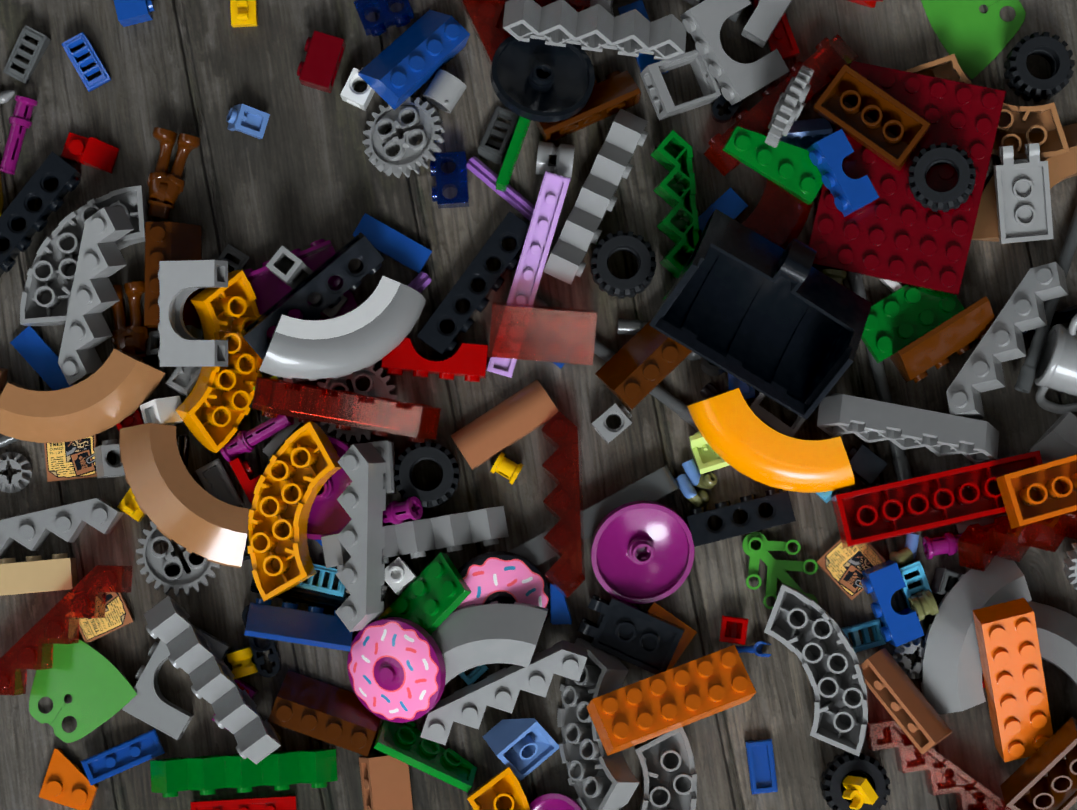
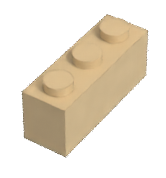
[0,553,78,596]

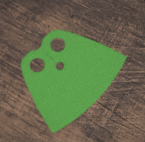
[921,0,1026,79]
[29,627,137,743]

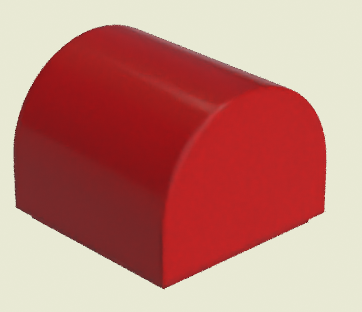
[719,615,749,645]

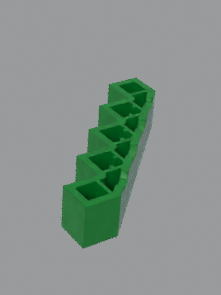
[650,130,699,300]
[150,749,338,798]

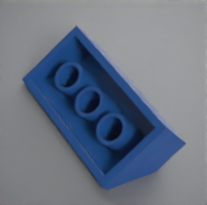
[358,10,470,110]
[244,598,353,652]

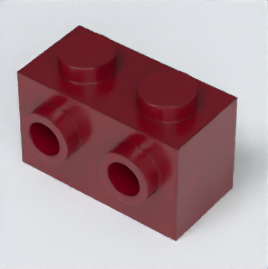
[297,30,346,93]

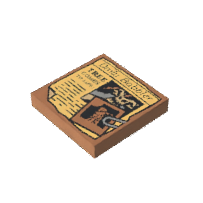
[44,434,98,482]
[816,538,886,600]
[64,574,135,644]

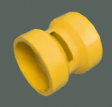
[226,647,258,679]

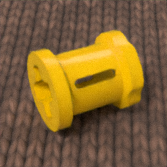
[490,452,524,485]

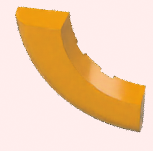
[175,270,262,453]
[687,388,855,493]
[247,421,342,601]

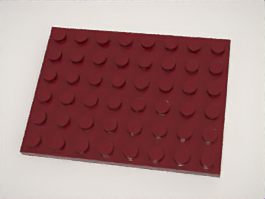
[809,61,1006,296]

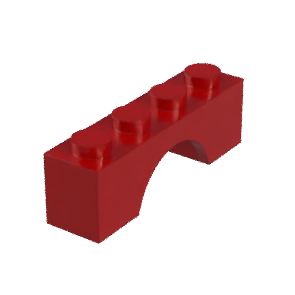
[381,338,489,382]

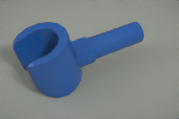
[735,641,771,658]

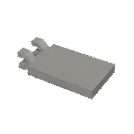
[994,143,1054,244]

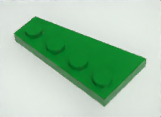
[722,126,823,205]
[374,719,477,793]

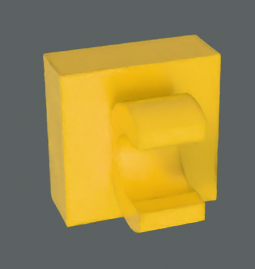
[230,0,258,27]
[117,488,145,522]
[842,775,879,810]

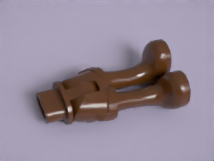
[147,127,201,220]
[111,281,149,361]

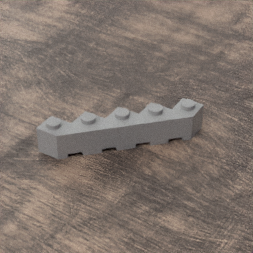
[503,0,687,60]
[543,108,648,285]
[58,206,134,386]
[946,262,1069,419]
[817,393,999,463]
[335,443,386,632]
[0,498,124,559]
[321,506,509,572]
[144,595,281,764]
[420,640,588,745]

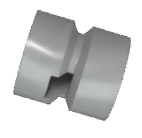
[536,141,575,178]

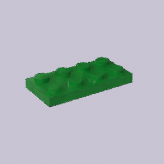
[861,285,964,363]
[376,552,471,635]

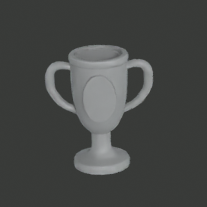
[1034,314,1077,414]

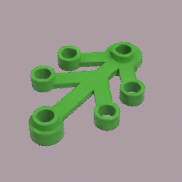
[742,532,818,609]

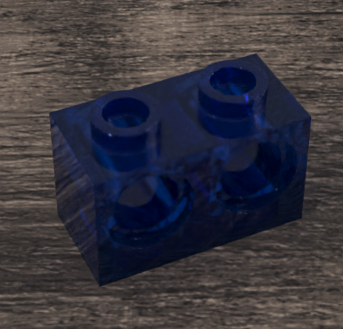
[354,0,414,37]
[430,151,469,209]

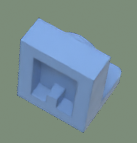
[226,104,270,139]

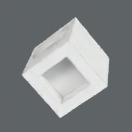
[340,67,375,111]
[140,396,183,426]
[384,557,417,596]

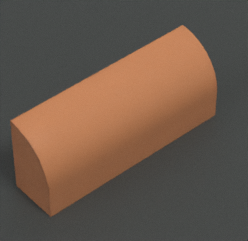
[450,379,559,470]
[861,648,953,755]
[359,754,413,810]

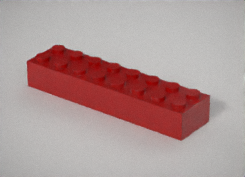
[831,450,1043,548]

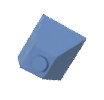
[482,718,559,781]

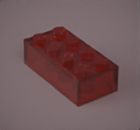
[488,302,598,366]

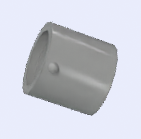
[423,69,467,113]

